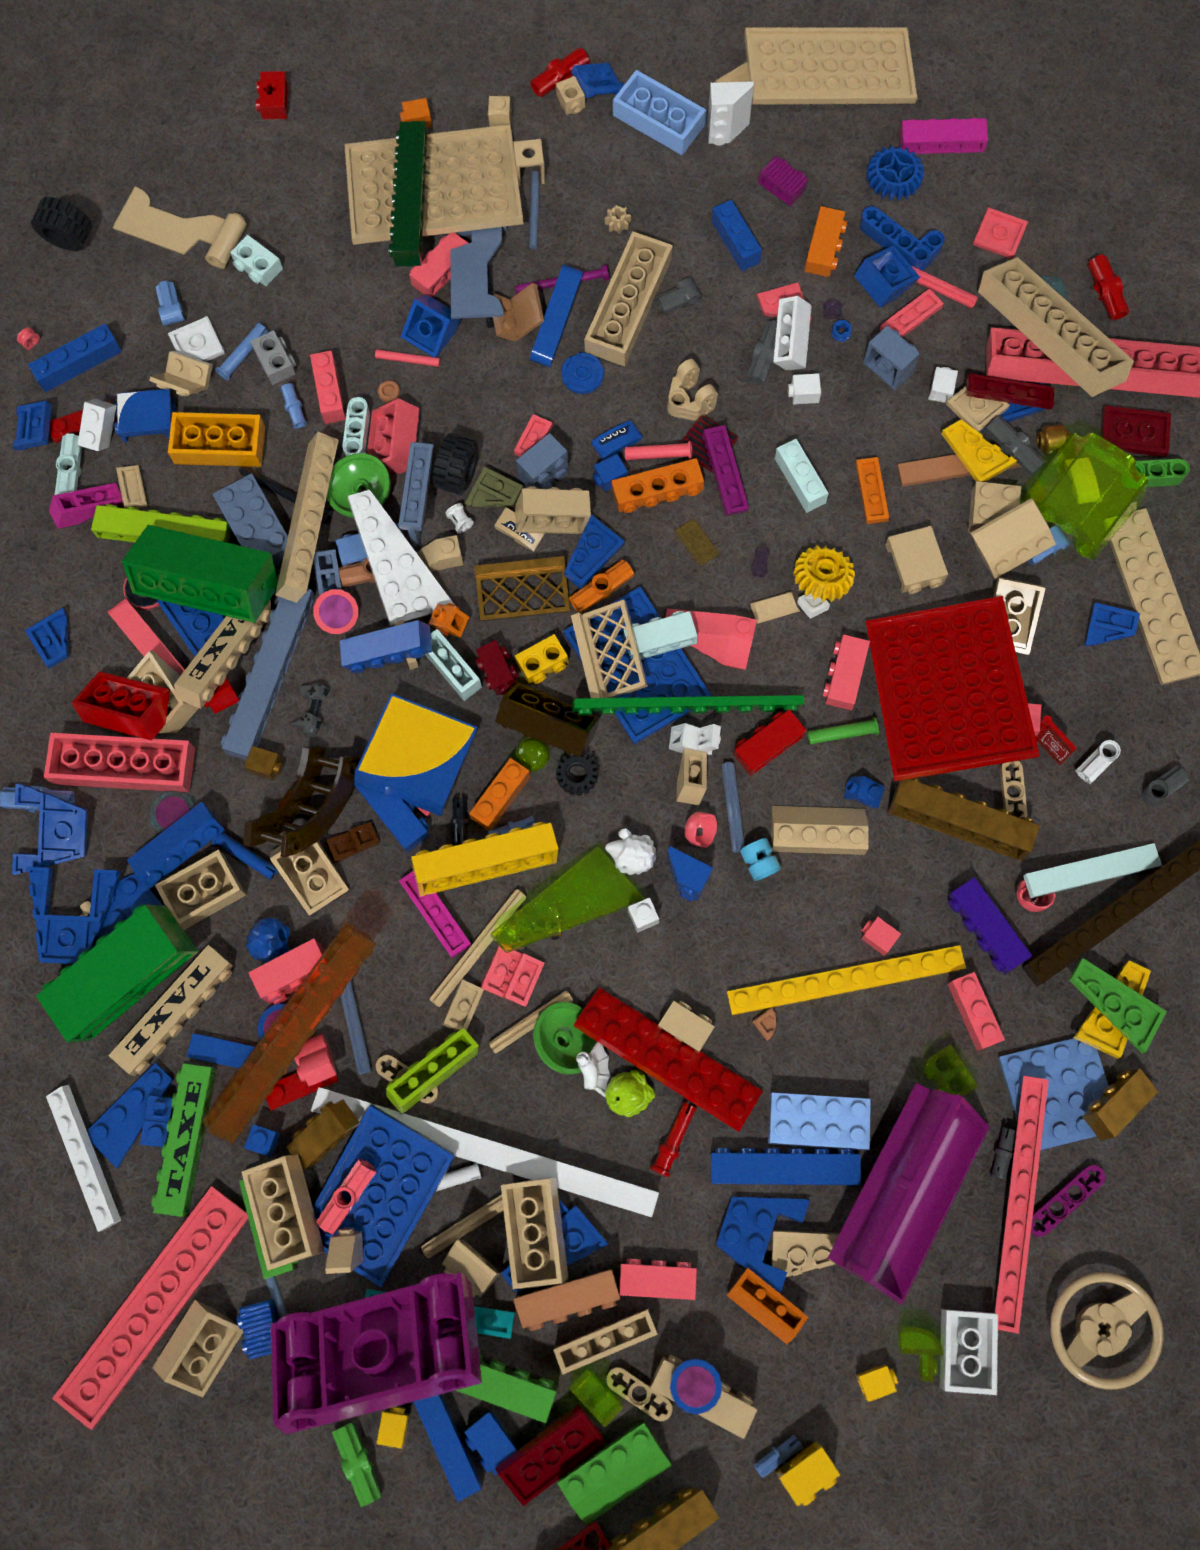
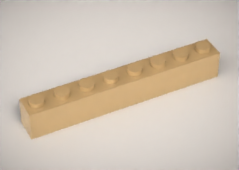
[275,432,338,603]

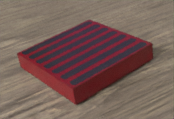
[680,415,738,472]

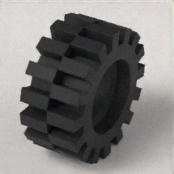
[556,753,598,796]

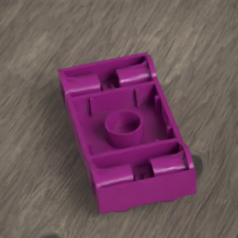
[271,1272,482,1435]

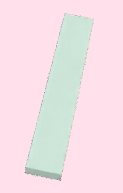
[1023,843,1162,898]

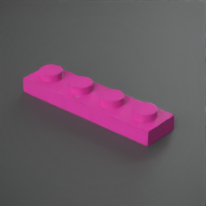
[399,871,471,958]

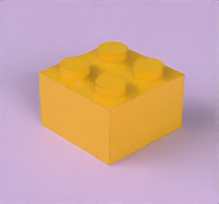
[775,1441,840,1506]

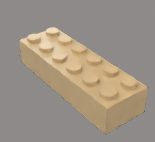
[584,232,673,367]

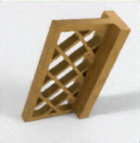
[474,556,570,621]

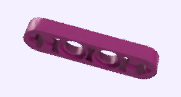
[1031,1165,1105,1237]

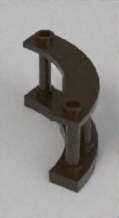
[243,746,359,857]

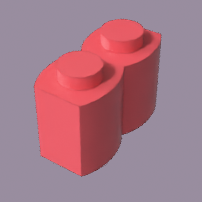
[293,1033,337,1086]

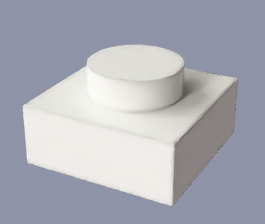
[797,594,830,619]

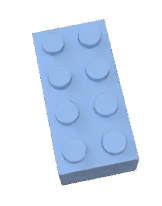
[613,70,706,155]
[768,1093,871,1150]

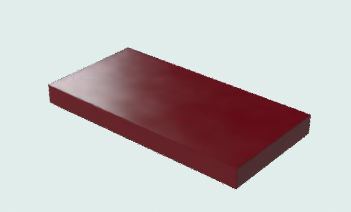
[495,1404,607,1506]

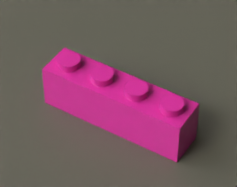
[899,118,988,154]

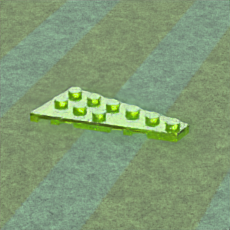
[490,847,645,953]

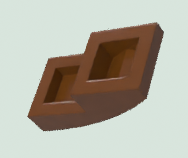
[325,822,380,863]

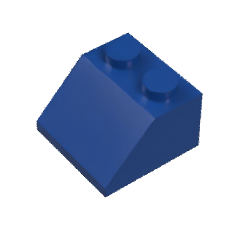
[854,245,920,308]
[401,295,461,358]
[667,846,713,902]

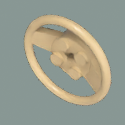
[1050,1272,1163,1390]

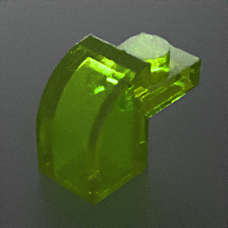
[898,1326,943,1382]

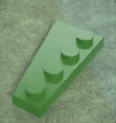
[1069,958,1167,1053]

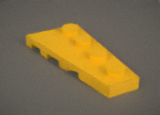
[1073,961,1151,1059]

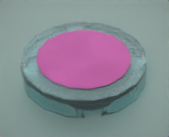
[149,791,195,834]

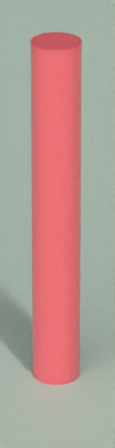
[375,349,440,367]

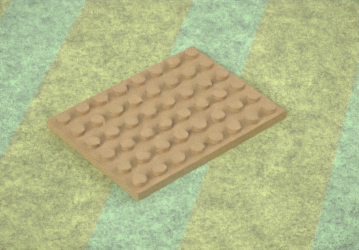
[345,124,524,245]

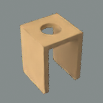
[513,139,545,186]

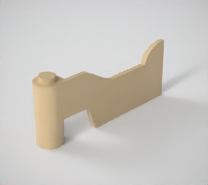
[113,187,247,269]

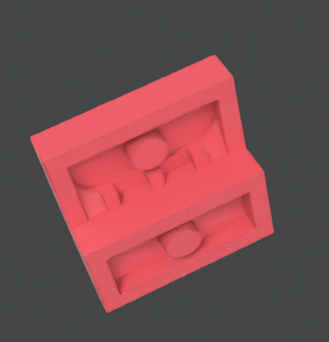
[480,944,545,1007]

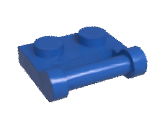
[571,63,624,98]
[12,401,52,450]

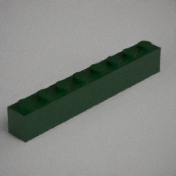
[389,121,428,267]

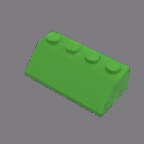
[557,1420,672,1526]

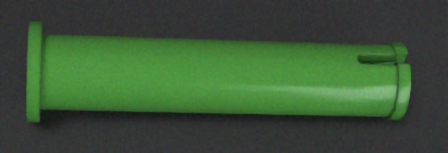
[807,717,879,745]

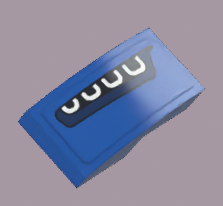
[591,420,642,460]

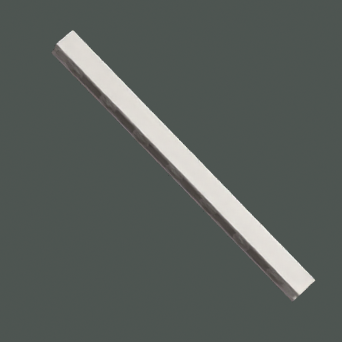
[311,1088,659,1217]

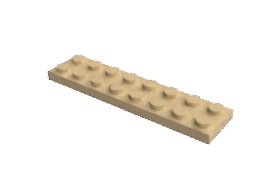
[1102,508,1200,685]

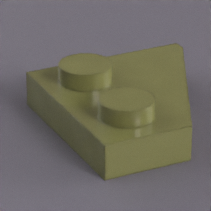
[465,467,524,507]

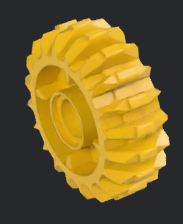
[793,545,855,603]

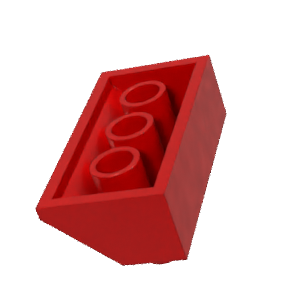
[71,671,170,741]

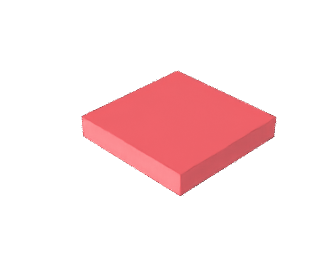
[973,207,1028,259]

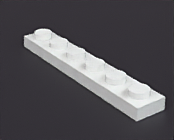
[46,1085,121,1232]

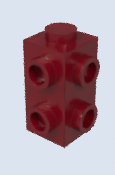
[475,640,518,695]

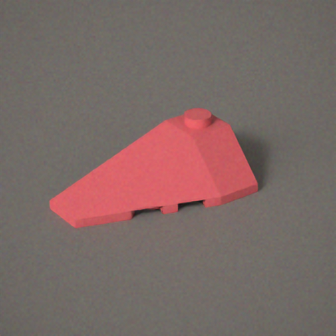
[665,609,757,670]

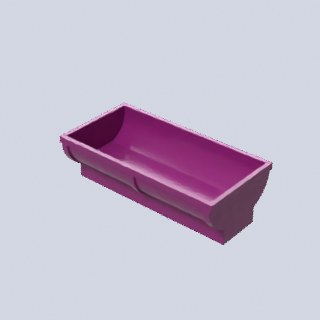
[827,1083,990,1305]

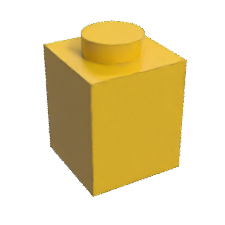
[856,1364,898,1402]
[377,1406,410,1449]

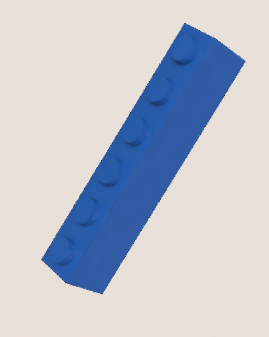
[710,1148,861,1185]

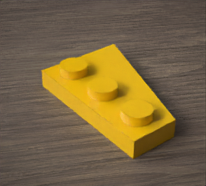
[941,419,1017,482]

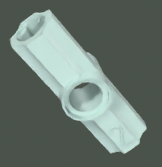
[55,434,82,495]

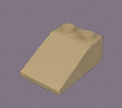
[993,577,1045,655]
[127,651,199,733]
[269,841,349,916]
[442,1240,501,1297]

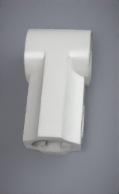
[1075,740,1121,784]

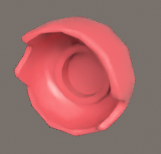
[685,812,717,848]
[1016,880,1056,912]

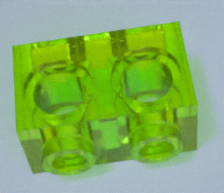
[923,1044,978,1097]
[569,1367,623,1427]

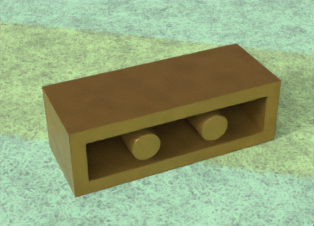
[1082,1068,1158,1141]
[287,1099,360,1171]

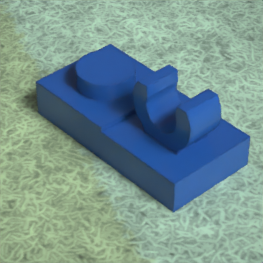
[140,1095,173,1147]

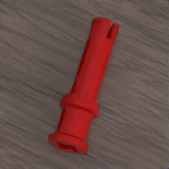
[649,1102,697,1178]

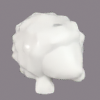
[605,829,656,875]

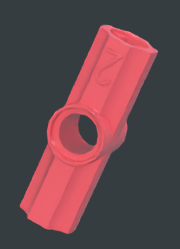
[316,1159,377,1234]

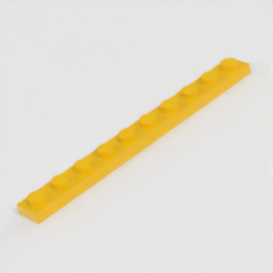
[727,945,966,1016]

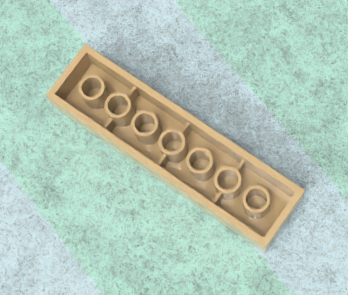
[978,257,1134,397]

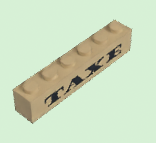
[174,600,272,709]
[108,945,234,1076]

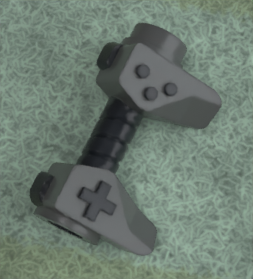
[292,684,328,736]

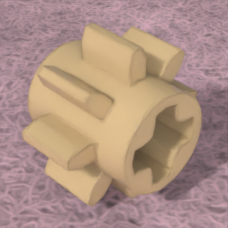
[605,205,631,234]

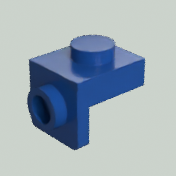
[844,776,885,809]

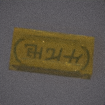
[675,519,719,567]

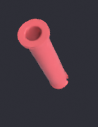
[625,441,692,461]

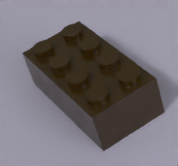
[495,682,601,757]

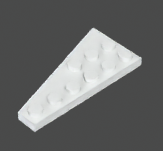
[348,490,454,627]

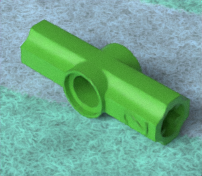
[332,1422,382,1507]

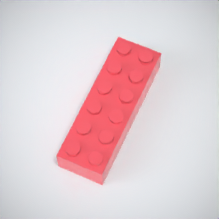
[44,733,195,793]

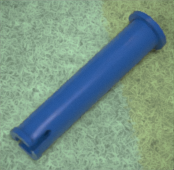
[212,830,278,881]

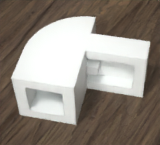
[669,723,721,755]

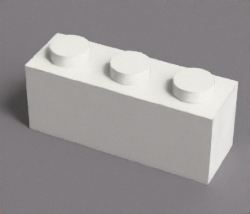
[773,296,811,370]

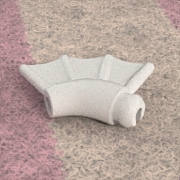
[576,1042,611,1098]

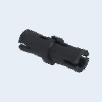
[450,798,469,846]

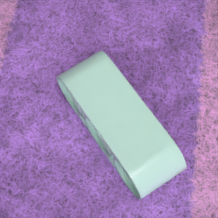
[343,397,370,456]

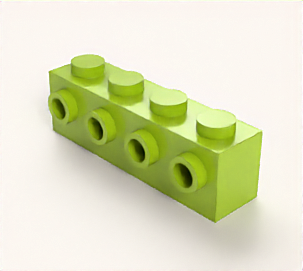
[386,1028,479,1115]

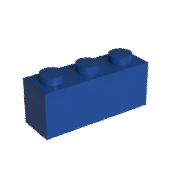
[711,199,762,272]

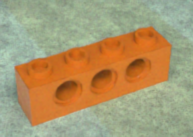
[611,458,704,513]

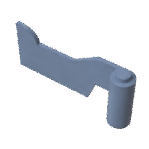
[450,226,507,319]

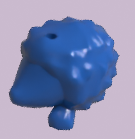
[246,917,291,965]

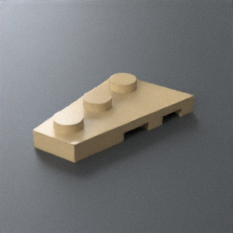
[771,1230,840,1277]

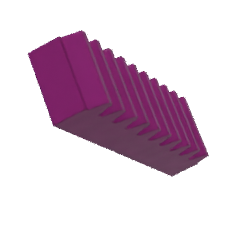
[702,425,749,516]

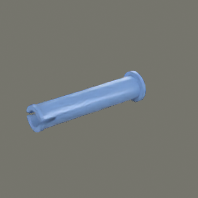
[215,323,268,381]

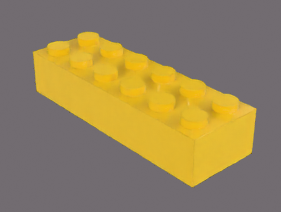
[411,822,558,897]

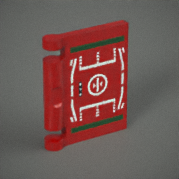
[1036,715,1077,765]

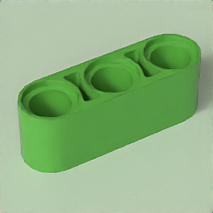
[1119,459,1190,488]

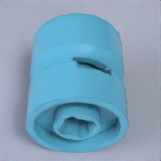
[740,838,781,881]

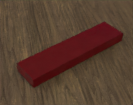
[966,373,1054,410]

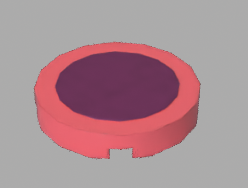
[313,589,358,634]

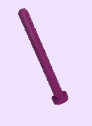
[515,265,609,293]

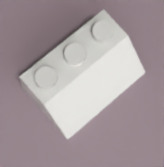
[708,82,754,146]

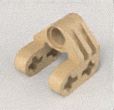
[667,359,718,421]

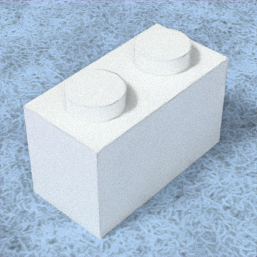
[78,399,116,451]

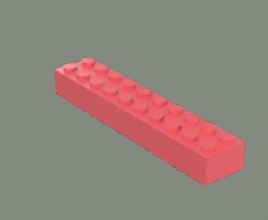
[986,327,1200,398]

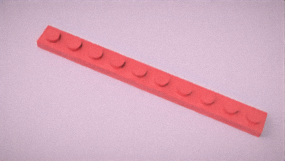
[994,1076,1049,1334]

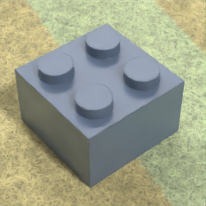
[863,325,920,390]
[516,433,569,489]

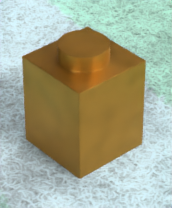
[244,746,283,780]

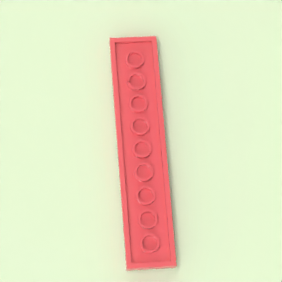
[52,1186,249,1430]

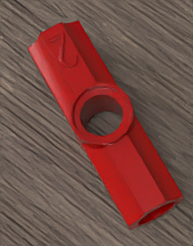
[530,48,590,97]
[1087,254,1130,320]

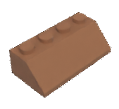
[513,1268,620,1331]

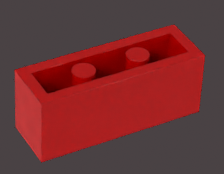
[734,709,807,776]

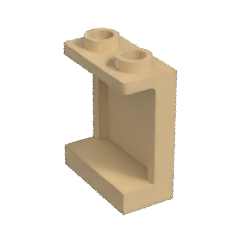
[885,526,948,594]

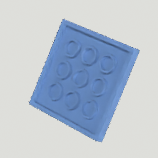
[998,1039,1108,1150]

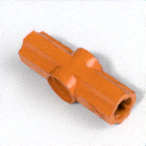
[569,559,635,614]

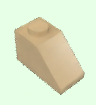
[416,535,463,572]
[676,748,707,805]
[325,1228,364,1274]

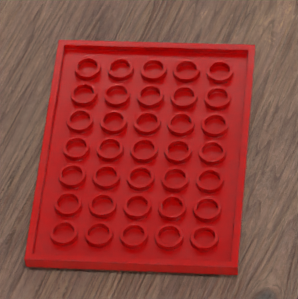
[866,596,1039,781]

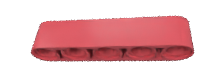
[107,598,185,676]

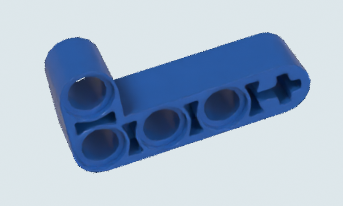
[860,206,945,271]

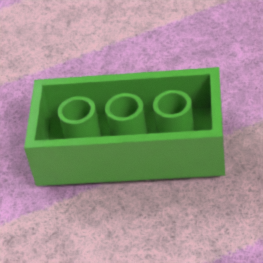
[456,1354,558,1423]

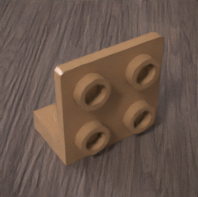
[493,283,544,342]

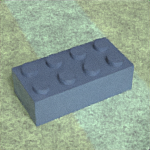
[212,473,288,566]

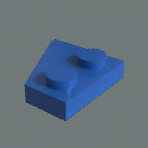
[25,608,69,669]

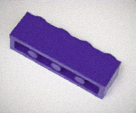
[948,877,1032,975]

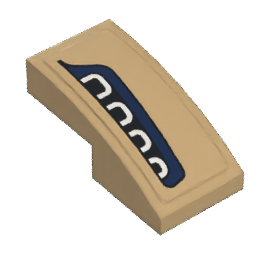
[494,508,545,552]

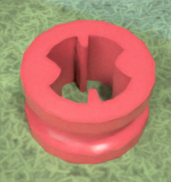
[17,327,40,350]

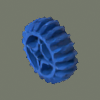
[866,145,924,202]

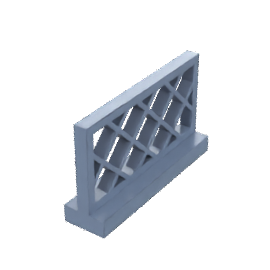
[398,442,434,547]

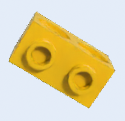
[515,634,569,684]

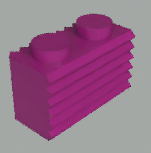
[758,156,808,207]

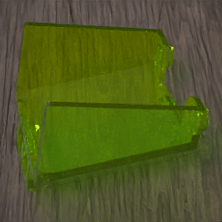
[1020,433,1149,560]

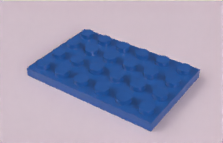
[563,587,712,745]
[313,1104,456,1287]

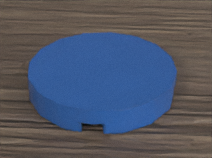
[561,352,604,394]

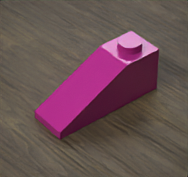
[49,483,123,529]

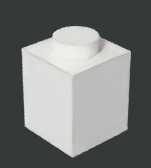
[928,367,958,403]
[788,373,821,404]
[628,898,659,933]

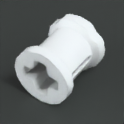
[446,503,474,533]

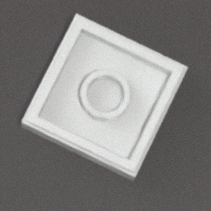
[168,316,225,362]

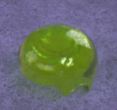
[515,738,550,772]

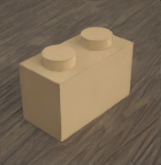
[658,1001,714,1053]

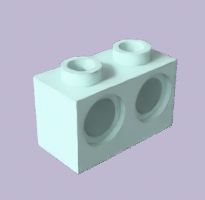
[230,235,283,286]

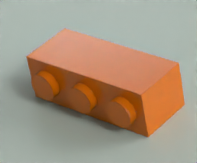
[804,206,848,277]
[469,758,531,831]
[726,1268,809,1344]

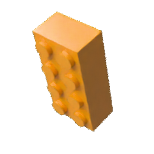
[168,412,265,467]

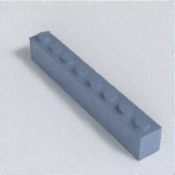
[221,589,315,760]

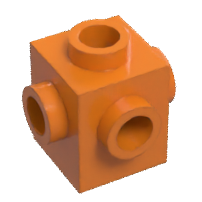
[428,603,469,638]

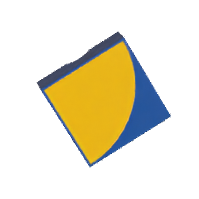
[354,693,478,816]

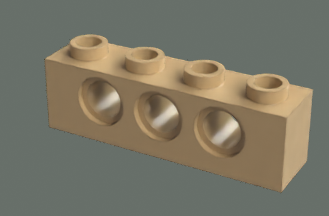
[553,1308,658,1374]

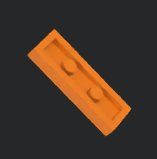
[855,457,889,524]

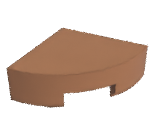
[752,1007,776,1041]

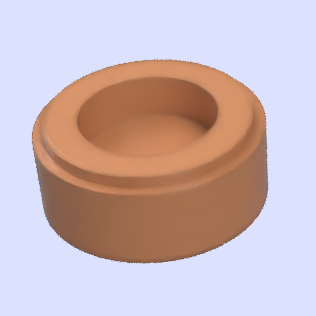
[378,381,400,403]

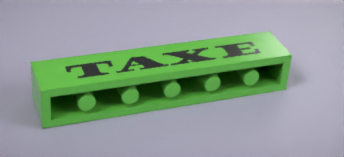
[152,1063,217,1217]

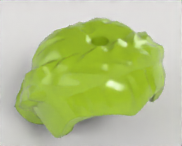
[605,1069,655,1117]

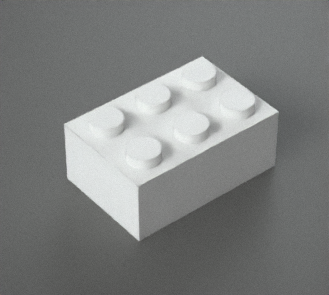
[939,1309,998,1395]

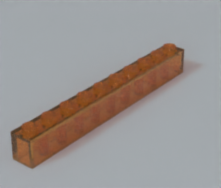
[203,922,376,1144]

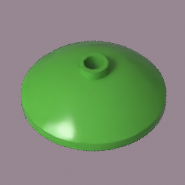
[327,453,391,518]
[533,1002,597,1075]

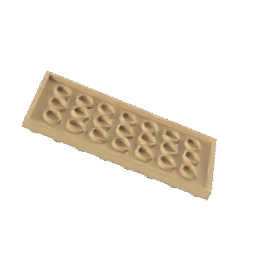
[744,28,917,104]

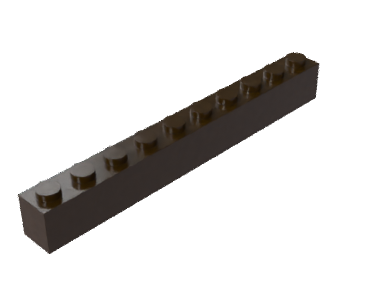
[1022,839,1200,987]

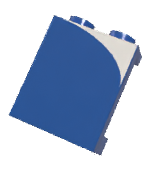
[114,389,175,442]

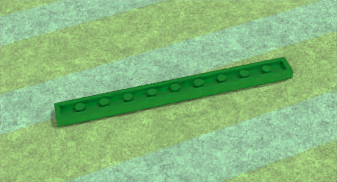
[572,695,804,715]

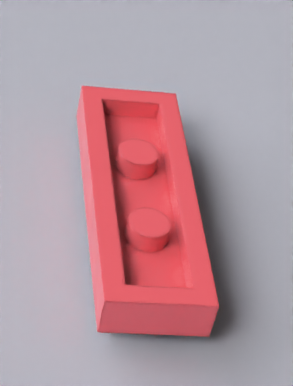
[880,288,944,338]

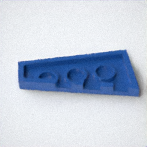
[87,1063,173,1169]
[501,1206,608,1293]

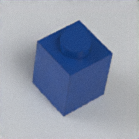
[592,454,628,492]
[244,1124,281,1157]

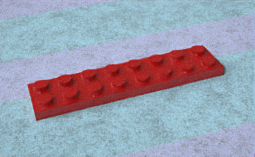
[574,987,763,1132]

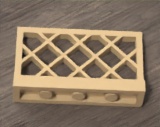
[571,600,648,698]

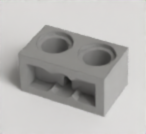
[250,330,296,385]

